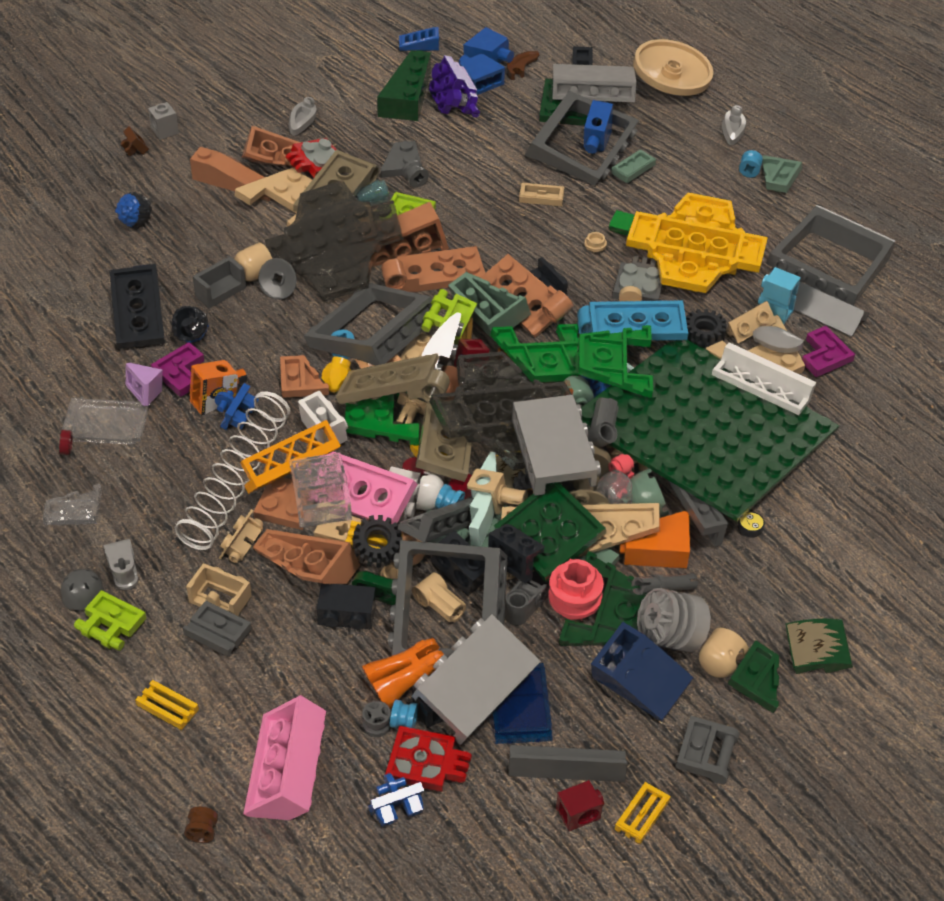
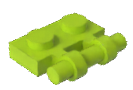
[421,289,477,345]
[74,590,147,651]

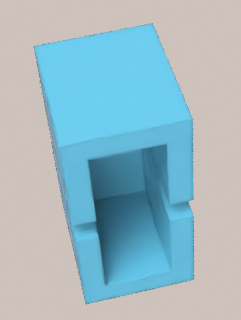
[758,267,801,324]

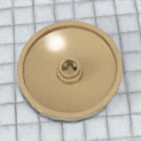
[633,39,713,96]

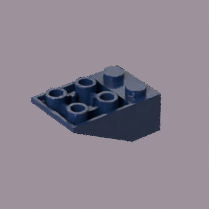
[591,622,694,722]

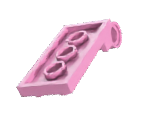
[308,451,418,524]

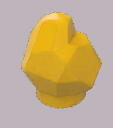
[321,357,351,393]

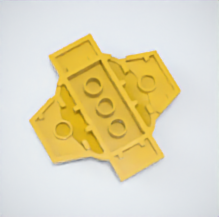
[626,193,768,293]

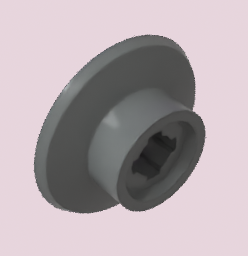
[258,258,296,300]

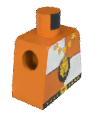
[190,360,247,416]

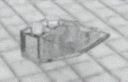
[289,452,352,528]

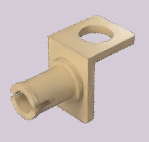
[395,391,426,424]
[467,469,528,515]

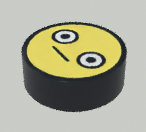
[738,512,765,537]

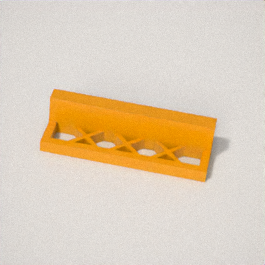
[240,420,341,494]

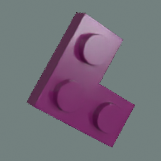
[802,326,855,377]
[150,342,204,397]

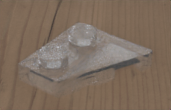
[43,484,102,526]

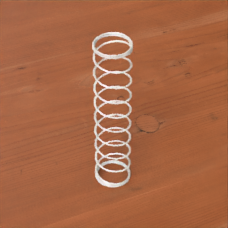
[175,392,291,550]

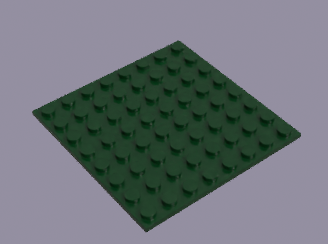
[581,339,840,521]

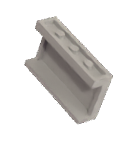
[552,64,636,102]
[512,395,601,496]
[411,614,541,745]

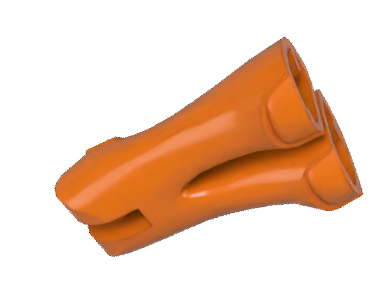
[362,638,444,710]

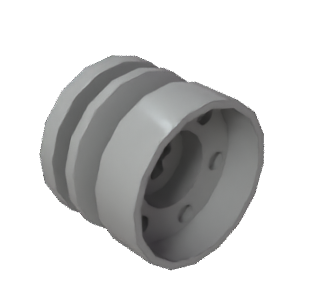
[637,588,711,652]

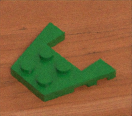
[490,324,579,383]
[578,325,653,398]
[345,392,420,445]

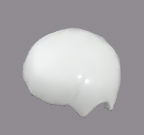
[415,471,444,511]

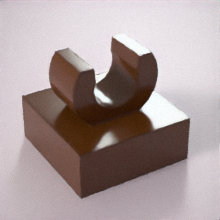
[121,126,149,156]

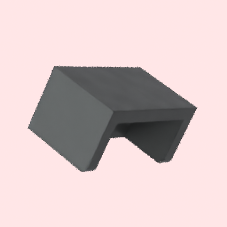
[193,256,246,308]

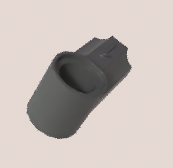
[588,398,619,448]

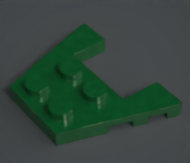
[559,551,647,646]

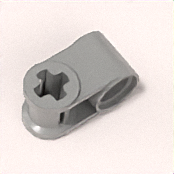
[104,538,138,590]

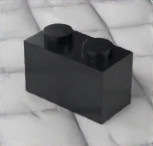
[317,583,376,630]

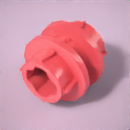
[548,558,604,621]

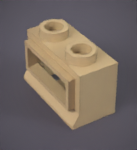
[186,563,252,616]

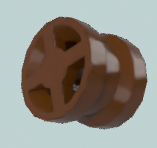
[184,806,218,843]

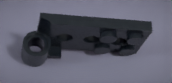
[109,263,165,349]

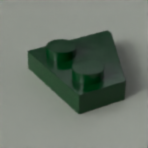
[727,640,779,714]

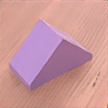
[125,363,163,406]

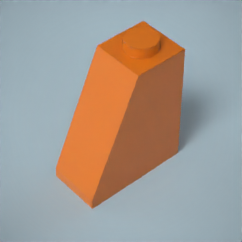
[619,511,690,568]

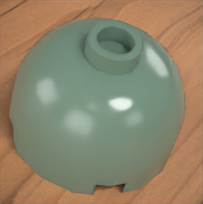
[623,468,669,518]

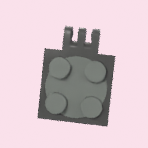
[613,255,663,301]

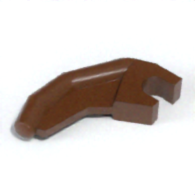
[507,51,540,80]

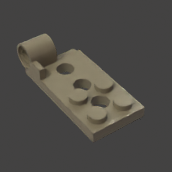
[293,150,379,226]
[336,353,450,404]
[416,398,476,482]

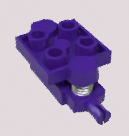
[429,55,480,118]

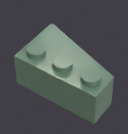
[448,272,531,342]

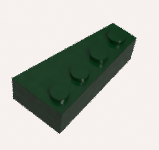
[377,50,431,121]

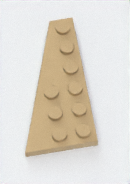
[501,503,660,580]

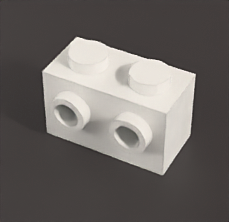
[298,391,348,444]

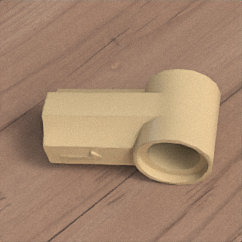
[412,572,466,623]

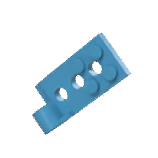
[577,300,688,340]

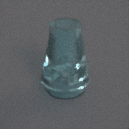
[357,179,390,204]

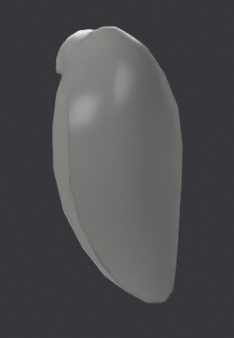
[288,97,316,136]
[722,105,746,145]
[753,326,804,353]

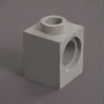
[148,102,179,140]

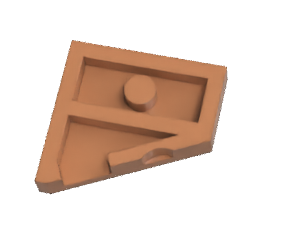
[280,355,329,398]

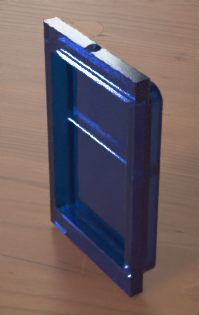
[492,663,553,744]

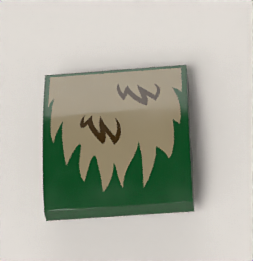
[785,618,853,674]

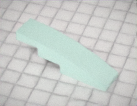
[469,452,498,547]

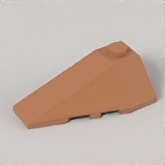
[242,126,301,167]
[190,147,272,201]

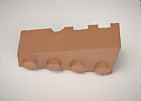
[348,202,449,269]

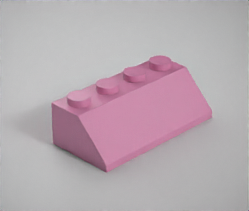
[243,695,326,820]

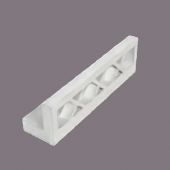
[711,343,816,415]

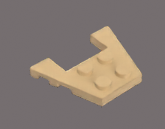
[235,168,322,237]
[705,315,805,374]

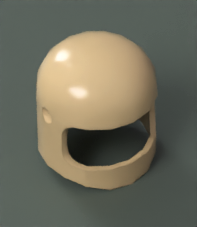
[234,242,272,281]
[699,628,749,678]

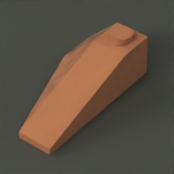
[253,529,360,584]

